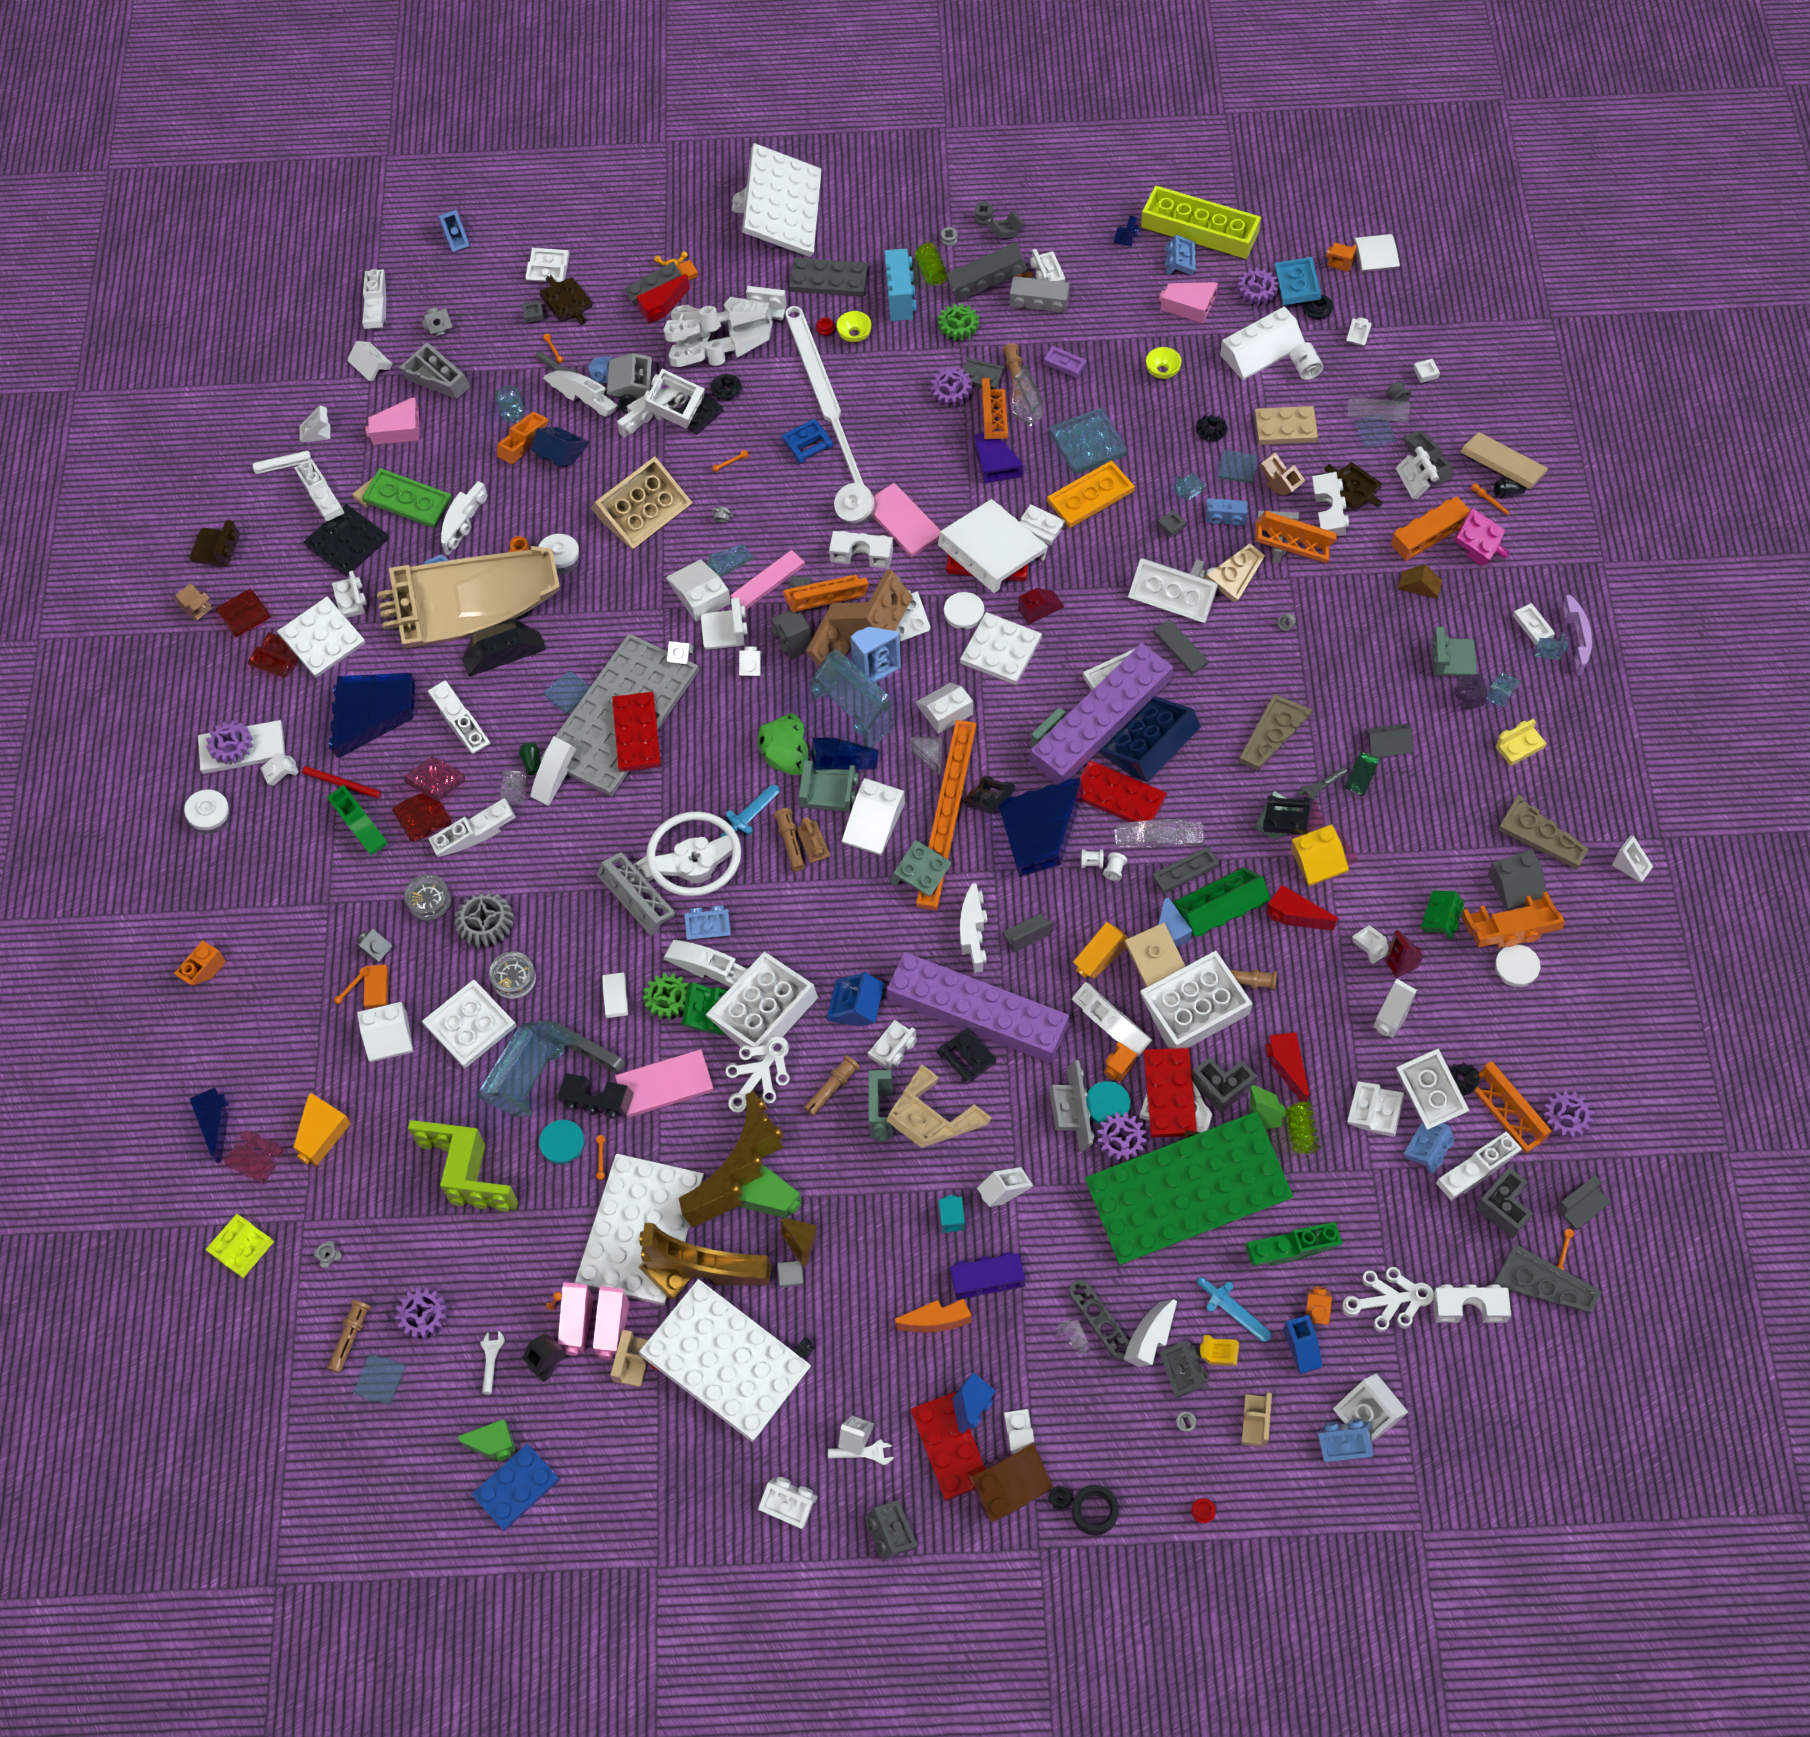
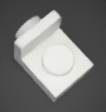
[1346,317,1372,347]
[667,641,693,664]
[1352,925,1388,964]

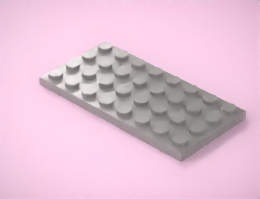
[540,634,699,796]

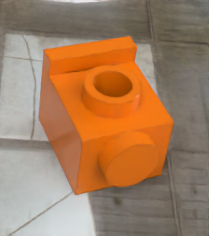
[1326,242,1357,272]
[1104,1042,1137,1083]

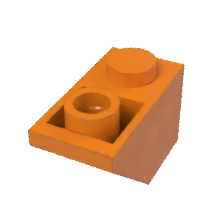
[174,940,226,986]

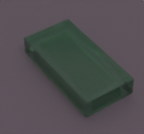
[1345,751,1380,796]

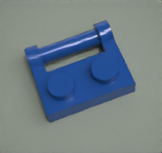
[781,418,833,464]

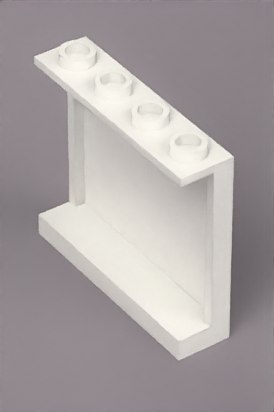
[938,499,1048,593]

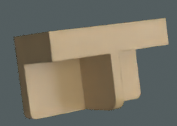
[610,1330,648,1387]
[1241,1392,1272,1447]

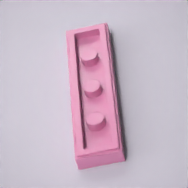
[730,550,805,611]

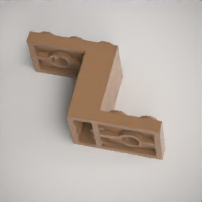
[806,570,913,677]

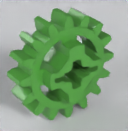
[938,303,979,341]
[643,973,688,1020]

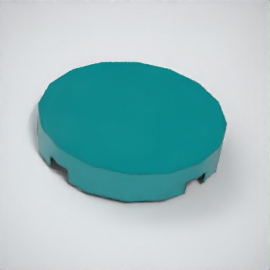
[1086,1081,1130,1125]
[539,1120,585,1165]

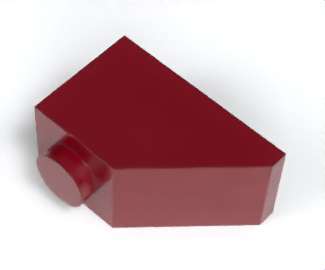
[1018,588,1064,625]

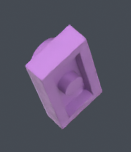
[1043,346,1087,378]

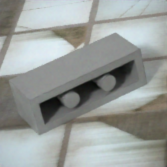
[1010,276,1070,313]

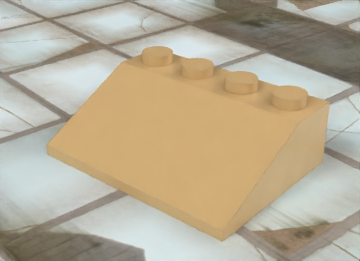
[591,456,692,550]

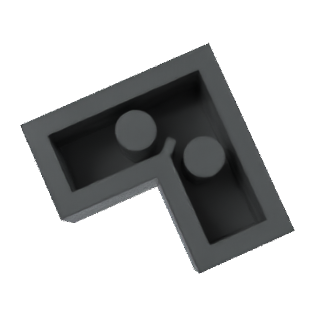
[770,610,811,660]
[1192,1057,1258,1113]
[1476,1167,1533,1239]

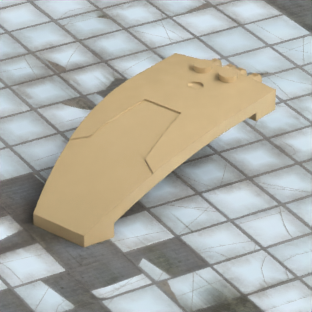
[377,546,560,649]

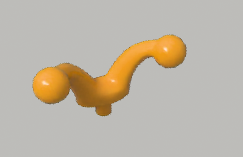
[654,251,688,266]

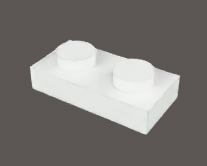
[1513,603,1555,646]

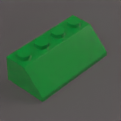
[1172,867,1271,937]

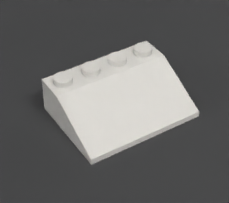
[1140,951,1253,1049]
[706,952,818,1061]

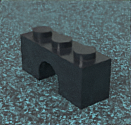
[557,1073,634,1119]

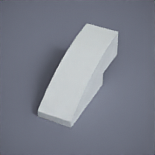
[530,736,576,806]
[1124,1300,1177,1367]

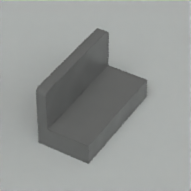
[1365,723,1413,758]
[1003,914,1052,953]
[1557,1175,1610,1230]

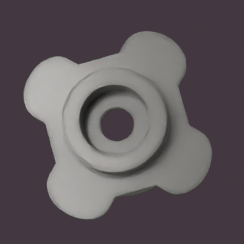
[712,506,733,523]
[314,1241,341,1268]

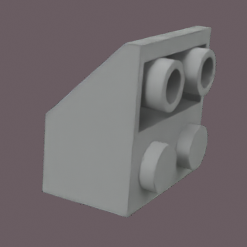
[607,353,652,399]

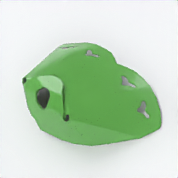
[757,713,809,775]

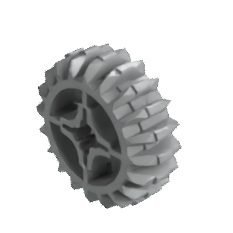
[454,891,514,948]

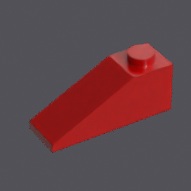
[636,274,690,324]
[1266,885,1338,931]
[1265,1032,1310,1104]

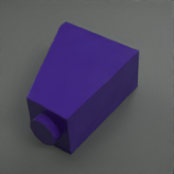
[974,431,1022,484]

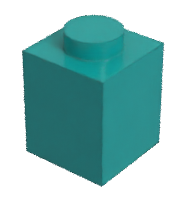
[939,1195,965,1233]

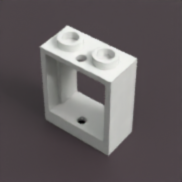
[643,369,705,429]

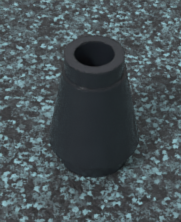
[1494,478,1526,498]

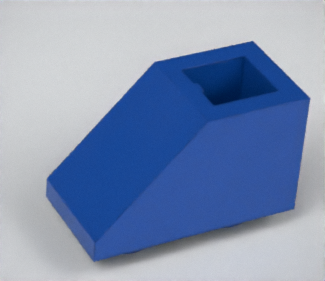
[1283,1315,1323,1374]
[952,1372,996,1434]

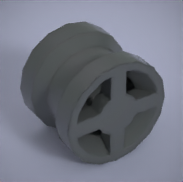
[975,202,993,226]
[1386,381,1411,406]

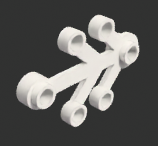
[726,1036,789,1112]
[1341,1267,1434,1332]

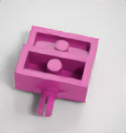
[1453,508,1510,566]

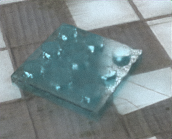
[1049,408,1128,475]

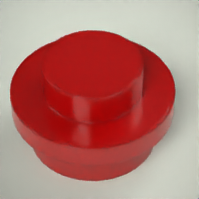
[816,317,835,336]
[1191,1498,1216,1524]

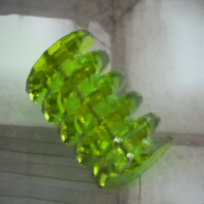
[915,242,948,286]
[1285,1102,1321,1154]

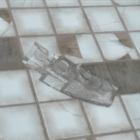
[1115,819,1204,847]

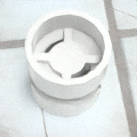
[1290,342,1324,380]

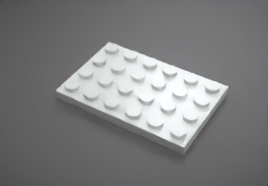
[742,143,821,257]
[575,1154,705,1306]
[639,1279,811,1443]

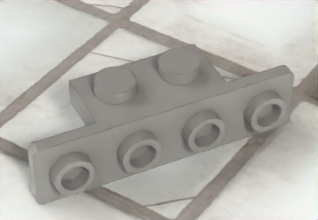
[1049,1060,1094,1152]

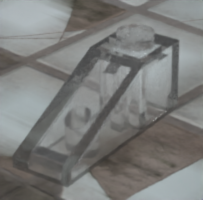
[1012,366,1044,426]
[1347,397,1411,422]

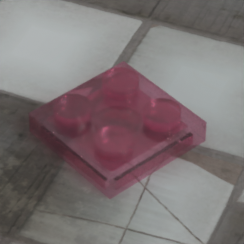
[404,756,465,802]

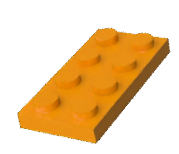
[1047,460,1135,528]

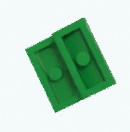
[681,982,727,1036]

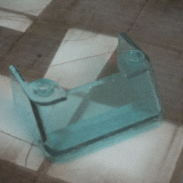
[810,649,893,749]
[478,1020,577,1117]

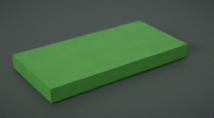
[362,468,452,529]

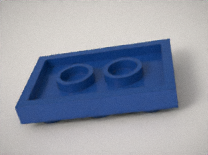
[472,1443,560,1531]

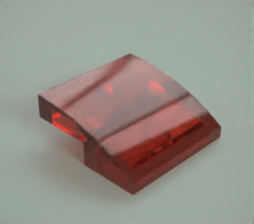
[215,588,271,637]
[247,632,299,678]
[392,789,452,842]

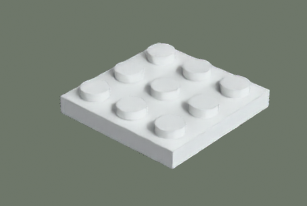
[277,597,365,678]
[960,612,1042,685]
[422,979,517,1069]

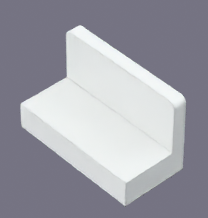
[348,341,393,381]

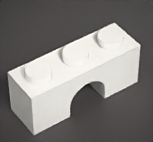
[1312,472,1349,536]
[829,531,893,569]
[1433,1285,1511,1323]

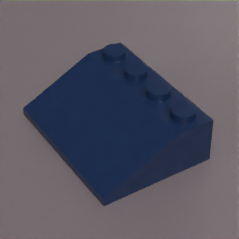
[1098,696,1201,782]

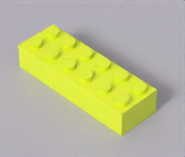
[1141,185,1261,259]

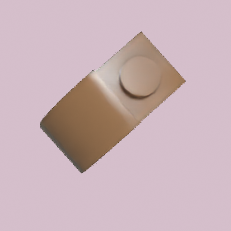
[1258,452,1306,495]
[173,583,213,621]

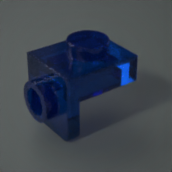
[1114,216,1140,246]

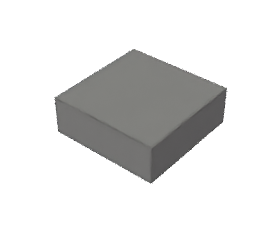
[778,1261,804,1288]

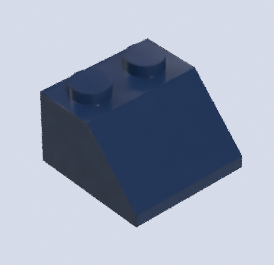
[531,426,589,467]

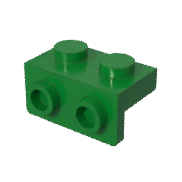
[1421,890,1464,939]

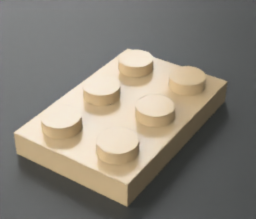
[1254,406,1318,445]

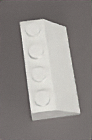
[1220,307,1305,380]

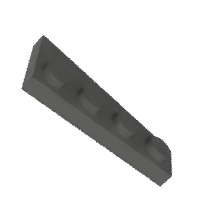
[1493,1244,1602,1314]

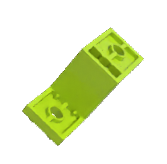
[408,1120,518,1212]

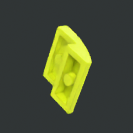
[205,1214,274,1278]

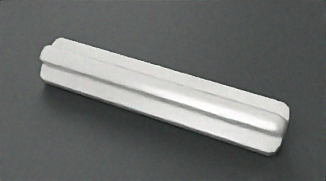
[253,451,311,474]

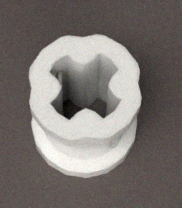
[1081,849,1103,869]
[1103,852,1127,881]

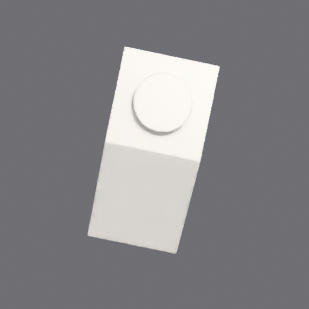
[977,1167,1033,1207]

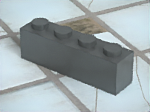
[947,243,1027,301]

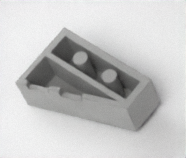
[399,342,471,399]

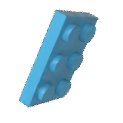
[1275,257,1321,305]

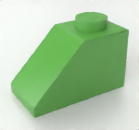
[1249,1085,1285,1130]
[458,1419,517,1461]

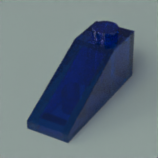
[811,737,879,770]
[189,1087,229,1163]

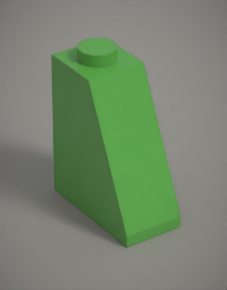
[738,1165,802,1218]

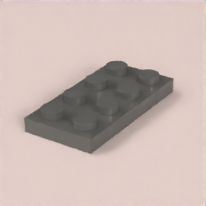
[789,258,869,297]

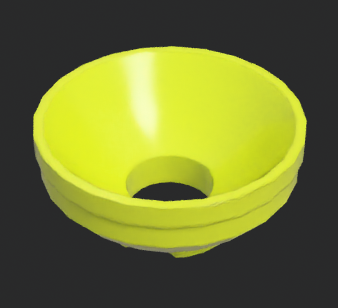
[837,311,871,342]
[1146,347,1181,379]

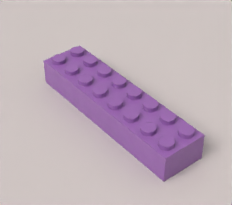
[1030,643,1173,787]
[887,952,1069,1064]

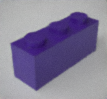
[950,1252,1025,1300]

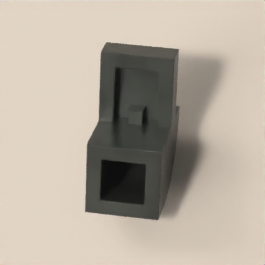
[522,1334,566,1382]

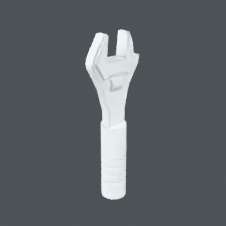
[480,1331,505,1395]
[828,1439,894,1465]

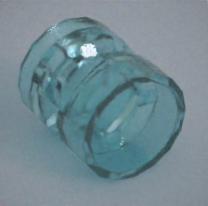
[495,386,525,423]

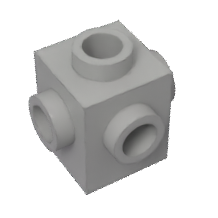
[421,307,452,336]

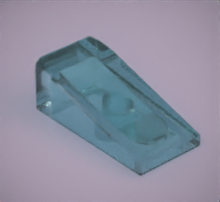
[708,544,754,577]

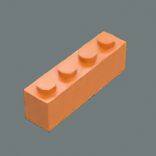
[1391,496,1470,561]

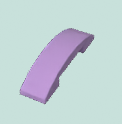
[1562,595,1592,676]

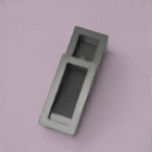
[1404,430,1452,485]

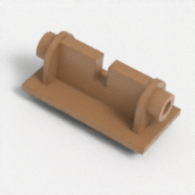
[797,817,831,864]

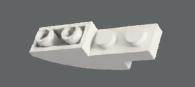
[362,269,386,329]
[543,371,618,417]
[617,387,688,438]
[294,459,344,522]
[441,481,488,555]
[428,680,490,754]
[429,798,516,857]
[960,883,987,973]
[664,940,748,987]
[1072,982,1152,1057]
[1436,1132,1522,1201]

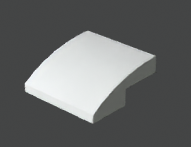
[1354,234,1400,273]
[526,248,570,282]
[1347,1081,1405,1137]

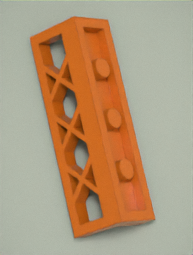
[982,378,1008,439]
[1255,511,1337,563]
[783,575,869,612]
[1474,1061,1552,1154]

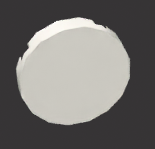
[944,592,984,629]
[1495,945,1541,987]

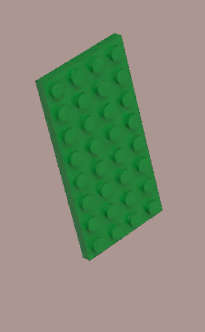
[1085,1111,1294,1266]

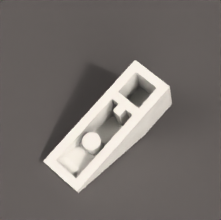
[1373,979,1417,1038]

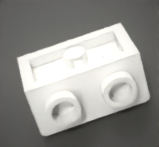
[746,286,787,320]
[332,571,367,618]
[868,1020,917,1070]
[758,1477,818,1529]

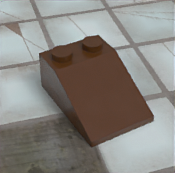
[967,1442,1053,1523]

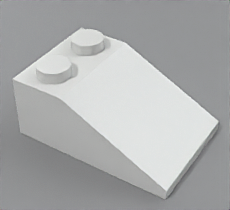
[666,559,731,622]
[842,778,905,856]
[1395,1049,1469,1130]

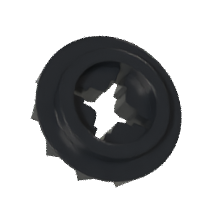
[1302,294,1333,320]
[710,374,741,401]
[1196,414,1227,441]
[1449,1062,1480,1096]

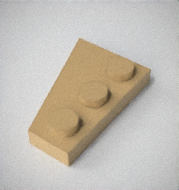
[1203,543,1265,603]

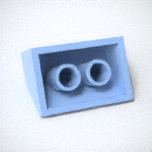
[850,627,901,688]

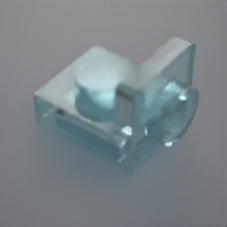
[1174,472,1205,501]
[1535,632,1569,660]
[1486,672,1521,707]

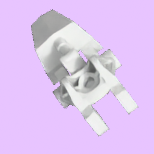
[664,297,772,367]

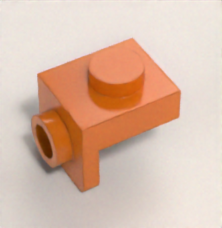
[1305,1286,1332,1325]

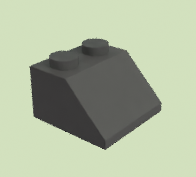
[1488,850,1547,911]

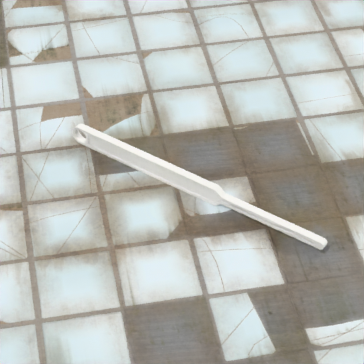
[786,306,864,485]

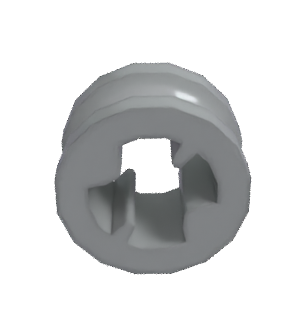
[941,227,958,246]

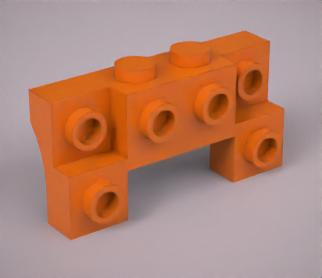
[1462,892,1565,948]

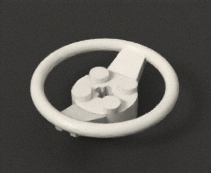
[646,812,741,896]

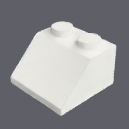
[916,683,973,734]
[357,1002,414,1062]
[1333,1373,1408,1443]

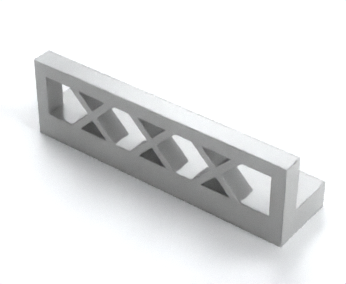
[597,852,675,936]

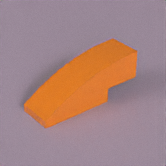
[497,411,549,464]
[895,1299,972,1333]

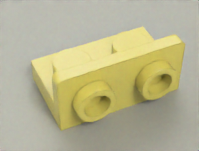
[1496,719,1547,766]

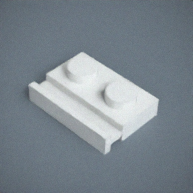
[1020,504,1065,546]

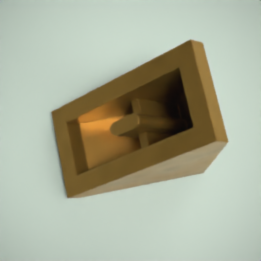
[1398,564,1442,599]
[780,1218,817,1267]

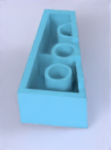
[885,249,916,321]

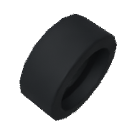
[1072,1485,1119,1536]

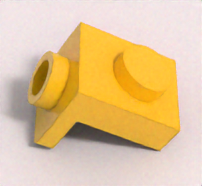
[1200,1335,1239,1366]

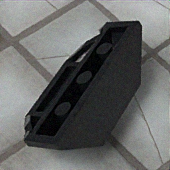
[462,619,546,677]

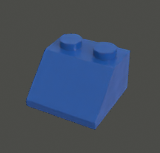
[826,972,884,1027]

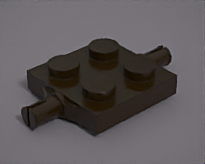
[540,275,592,325]
[1324,462,1383,512]

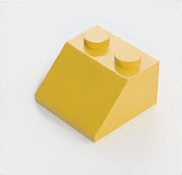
[1291,824,1349,886]

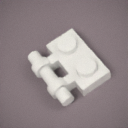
[1396,446,1439,499]

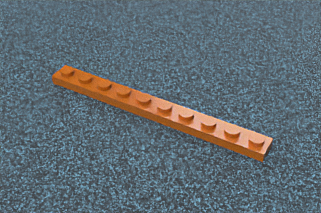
[916,720,977,911]

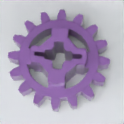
[1237,268,1279,305]
[930,366,973,407]
[206,721,253,765]
[1542,1090,1594,1140]
[1097,1112,1147,1163]
[395,1288,448,1340]

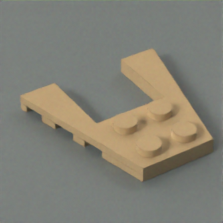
[886,1065,992,1148]

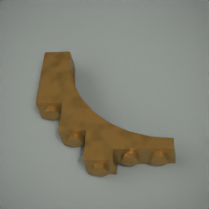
[679,1091,784,1228]
[639,1223,771,1285]

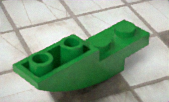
[327,785,388,856]
[1245,1222,1343,1267]

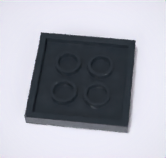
[304,504,389,577]

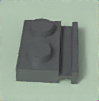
[963,357,1004,389]

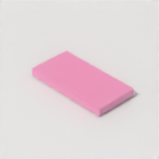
[870,483,941,558]
[615,1049,714,1118]

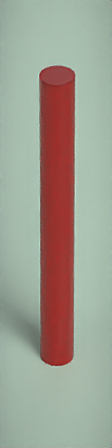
[302,766,381,799]

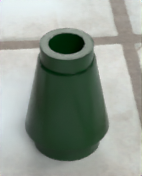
[519,743,539,776]

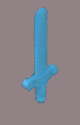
[720,785,780,838]
[1197,1277,1271,1342]

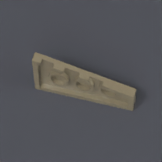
[1239,694,1313,771]
[1499,794,1589,870]

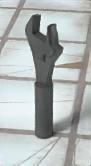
[535,351,579,374]
[1297,767,1348,802]

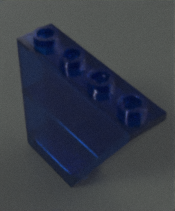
[329,673,416,758]
[999,778,1083,877]

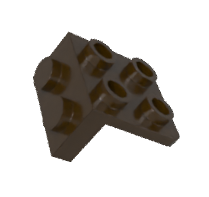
[190,520,240,567]

